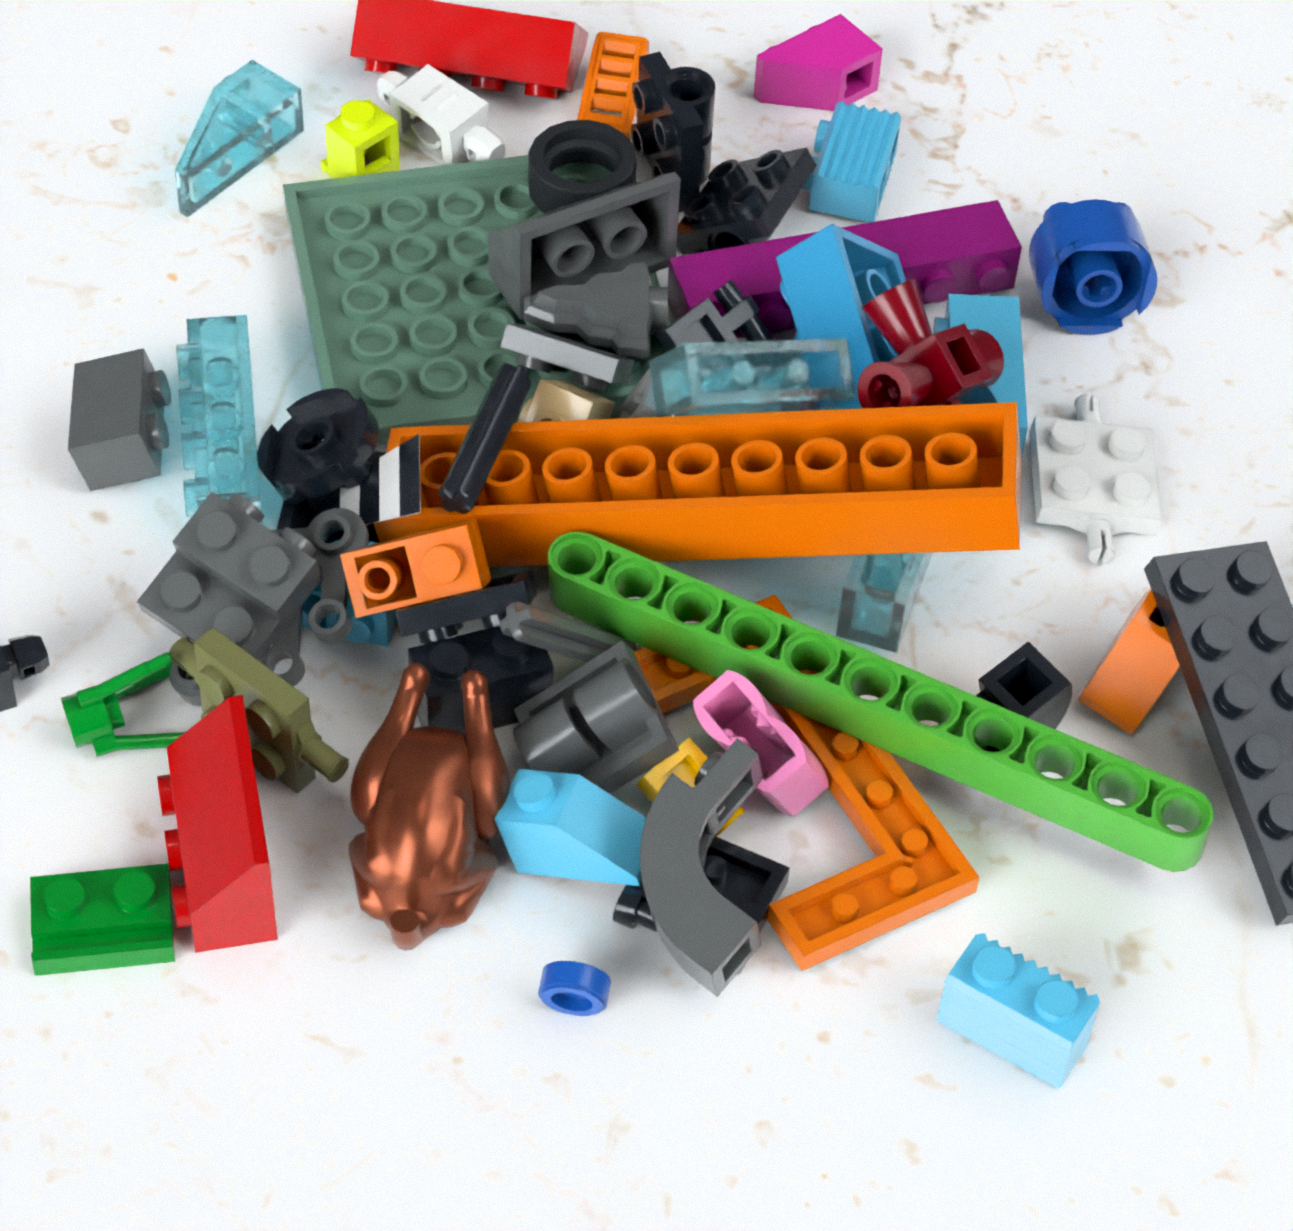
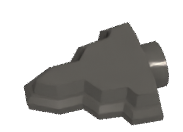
[524,262,668,360]

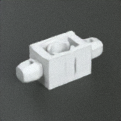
[377,64,505,165]

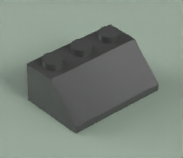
[488,172,681,320]

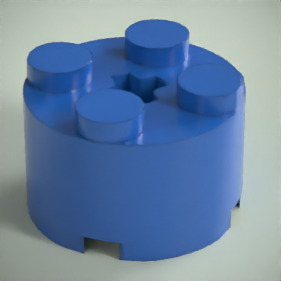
[1029,199,1157,335]

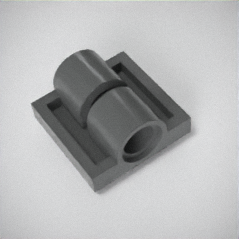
[513,641,679,794]

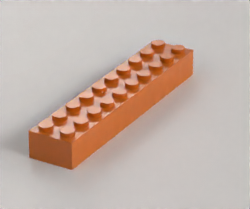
[374,402,1021,567]

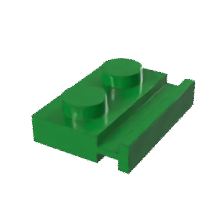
[30,863,175,976]

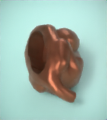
[348,663,510,951]

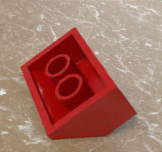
[157,695,278,953]

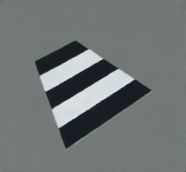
[320,434,421,525]

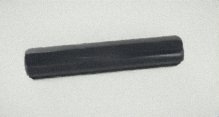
[438,363,531,514]

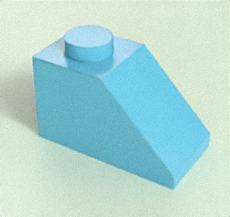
[494,769,646,886]

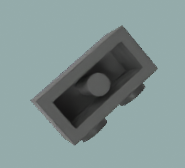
[68,348,171,491]

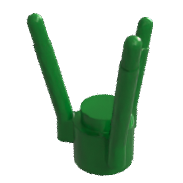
[60,652,185,757]

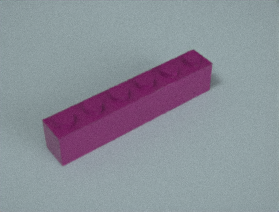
[667,200,1022,339]

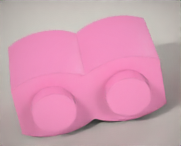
[693,670,829,817]

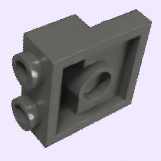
[137,491,323,661]

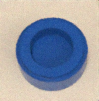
[538,961,611,1016]

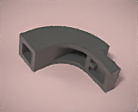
[640,738,763,997]

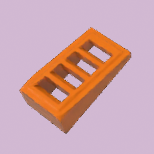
[577,32,649,140]

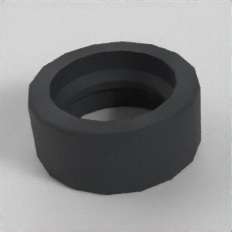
[528,120,637,213]

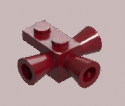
[857,279,1004,408]

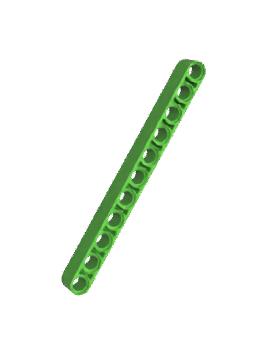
[547,532,1214,872]

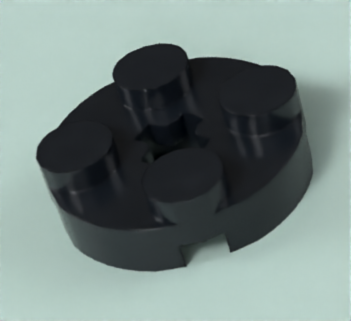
[257,388,379,505]

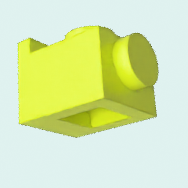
[321,99,400,178]

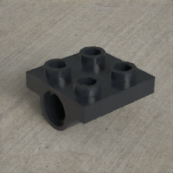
[631,52,715,213]
[677,147,817,253]

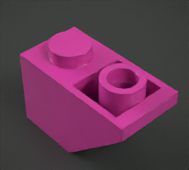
[753,14,883,111]

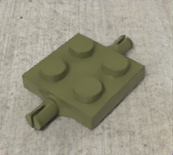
[169,627,349,794]

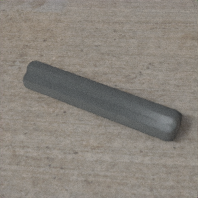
[500,602,638,662]

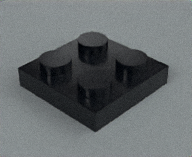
[395,570,537,643]

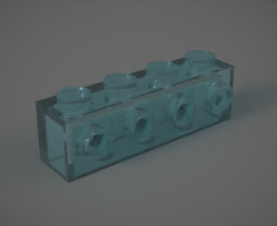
[176,315,263,525]

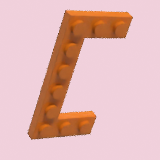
[634,594,980,971]

